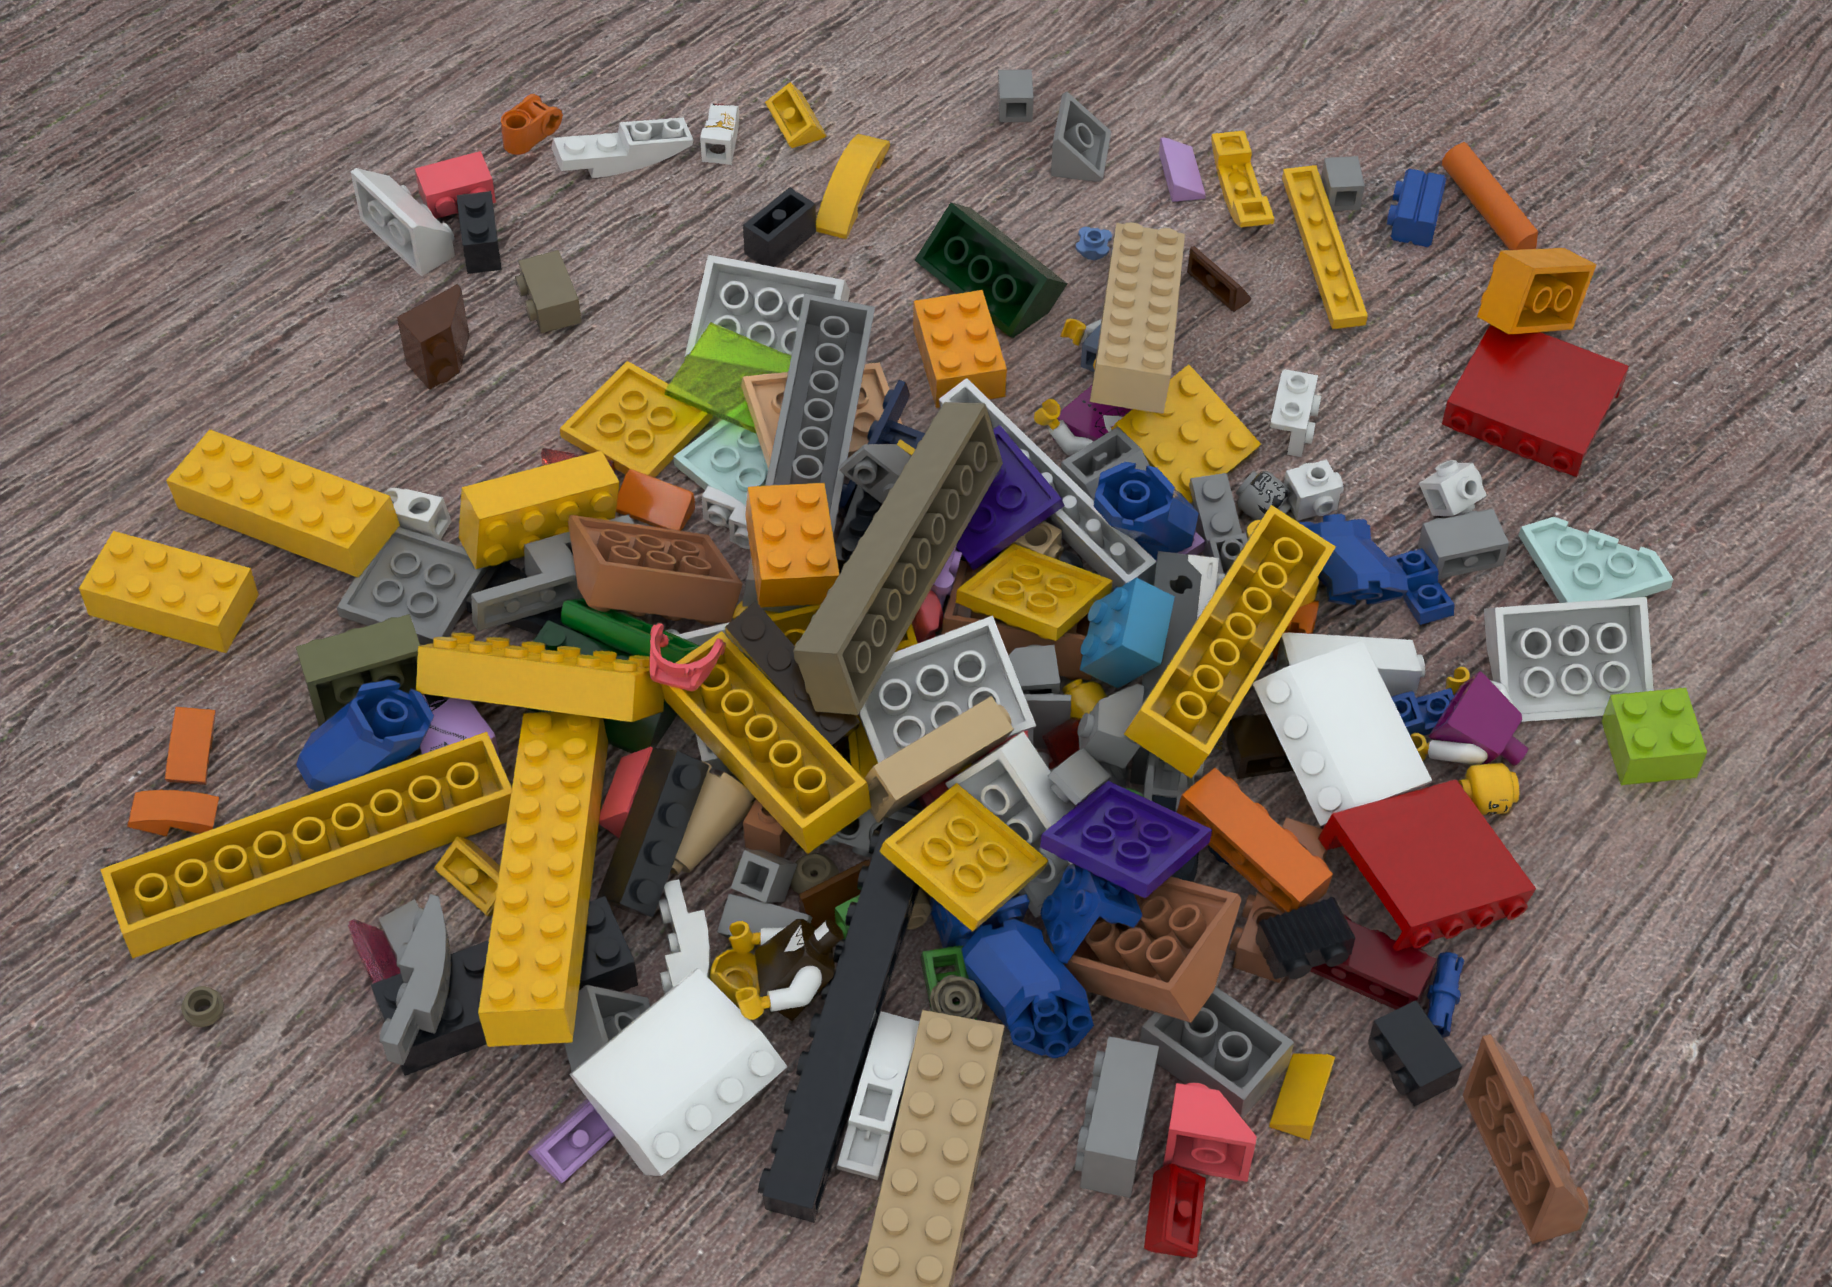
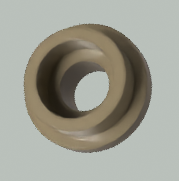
[181,986,224,1027]

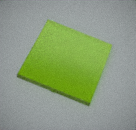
[665,322,791,434]

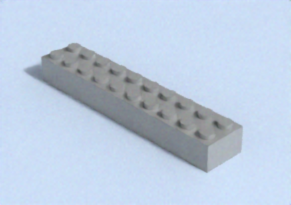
[742,293,875,613]

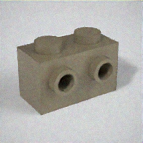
[515,250,582,334]

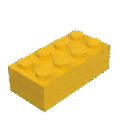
[458,451,620,569]
[79,531,259,653]

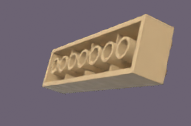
[1090,222,1185,414]
[858,1010,1005,1287]

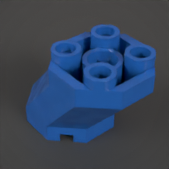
[1093,461,1199,560]
[1299,514,1408,605]
[296,680,434,792]
[962,919,1094,1058]

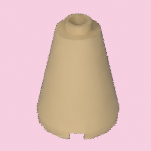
[670,761,755,875]

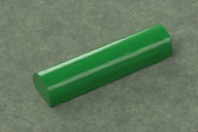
[561,598,700,663]

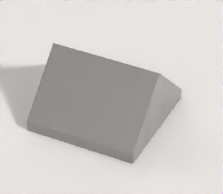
[1051,92,1112,182]

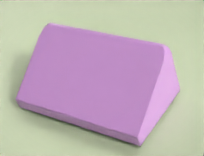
[1159,137,1206,202]
[528,1099,615,1184]

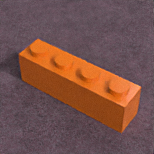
[1177,768,1333,913]

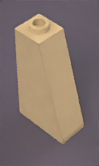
[864,696,1014,823]

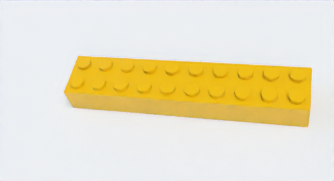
[478,712,608,1047]
[100,732,512,959]

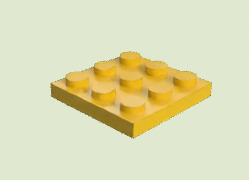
[560,361,713,478]
[1111,364,1261,504]
[955,544,1113,641]
[879,783,1049,932]

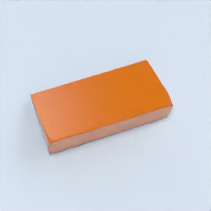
[616,469,695,531]

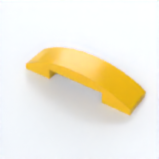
[1211,130,1274,227]
[816,134,890,239]

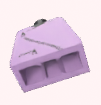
[420,694,500,758]

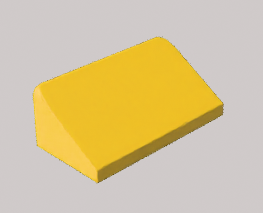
[765,82,827,148]
[434,836,500,917]
[1269,1053,1335,1140]

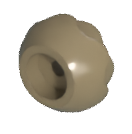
[790,853,839,894]
[930,975,982,1019]

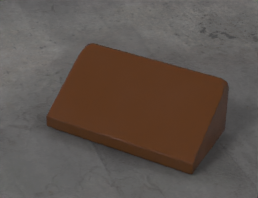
[1187,246,1251,312]
[799,859,870,928]

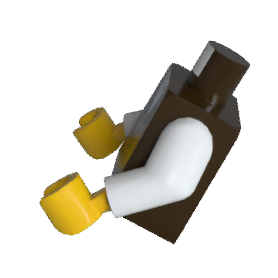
[729,919,844,1021]

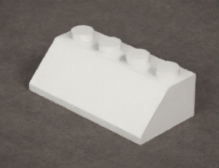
[945,731,1075,918]

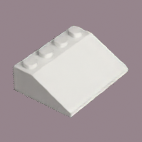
[685,255,850,374]
[1484,597,1654,722]
[859,615,1036,763]
[1253,640,1432,829]
[569,968,788,1176]

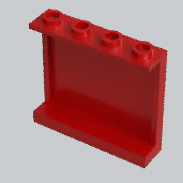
[1442,324,1629,477]
[1318,779,1536,951]

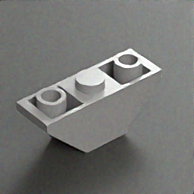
[839,444,911,504]

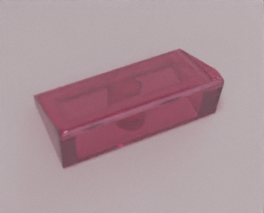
[348,919,401,984]

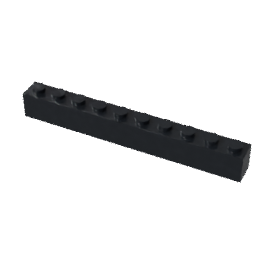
[758,817,920,1223]

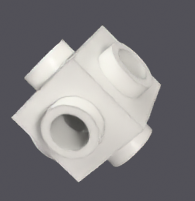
[1284,459,1344,521]
[1419,460,1487,516]

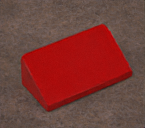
[1144,1163,1206,1258]

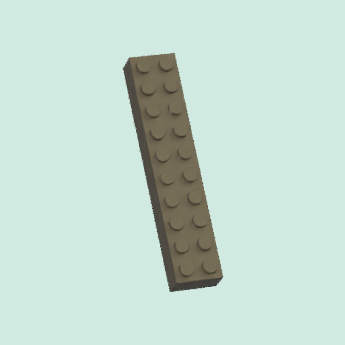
[793,402,1003,715]

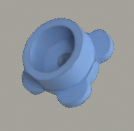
[1075,227,1112,260]

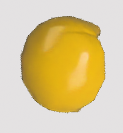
[709,949,760,1007]

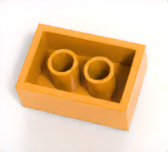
[1477,248,1597,334]
[913,290,1007,408]
[745,483,839,608]

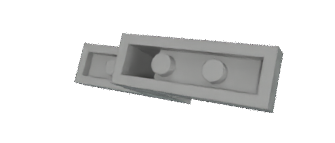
[471,515,634,631]

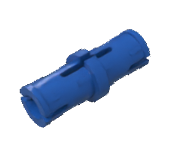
[1427,952,1464,1038]

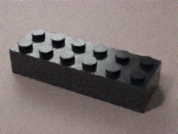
[371,896,638,1076]

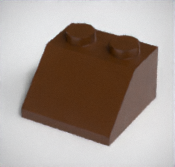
[397,284,470,390]

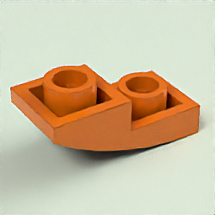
[165,707,216,785]
[127,790,219,837]

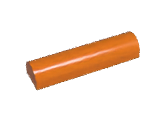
[1442,142,1538,250]

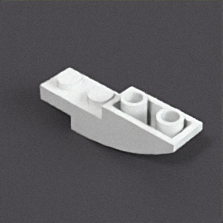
[551,117,693,178]
[658,879,711,995]
[837,1011,919,1180]

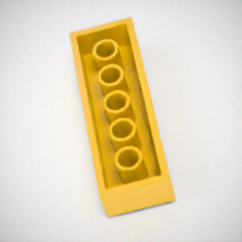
[166,429,400,578]
[661,631,872,854]
[416,633,664,722]

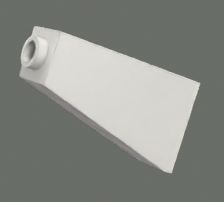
[1274,632,1425,696]

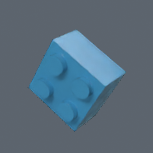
[1080,577,1175,688]

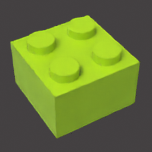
[1601,688,1707,785]

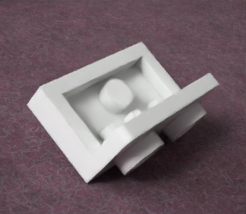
[1270,369,1321,457]

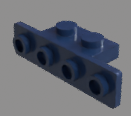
[839,380,925,519]

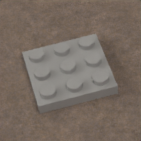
[337,527,491,645]

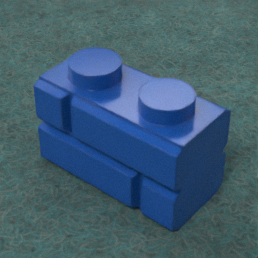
[1386,168,1446,247]

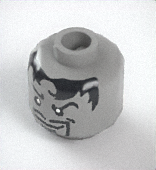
[1235,471,1292,521]

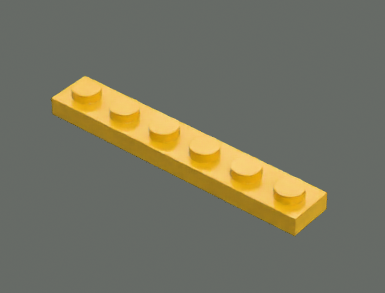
[1282,165,1368,329]

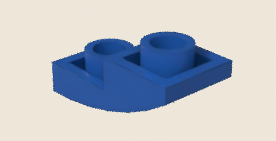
[1389,548,1455,625]
[1391,688,1454,735]

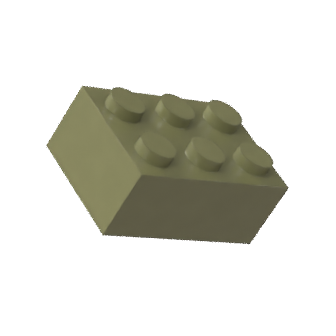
[296,614,424,727]

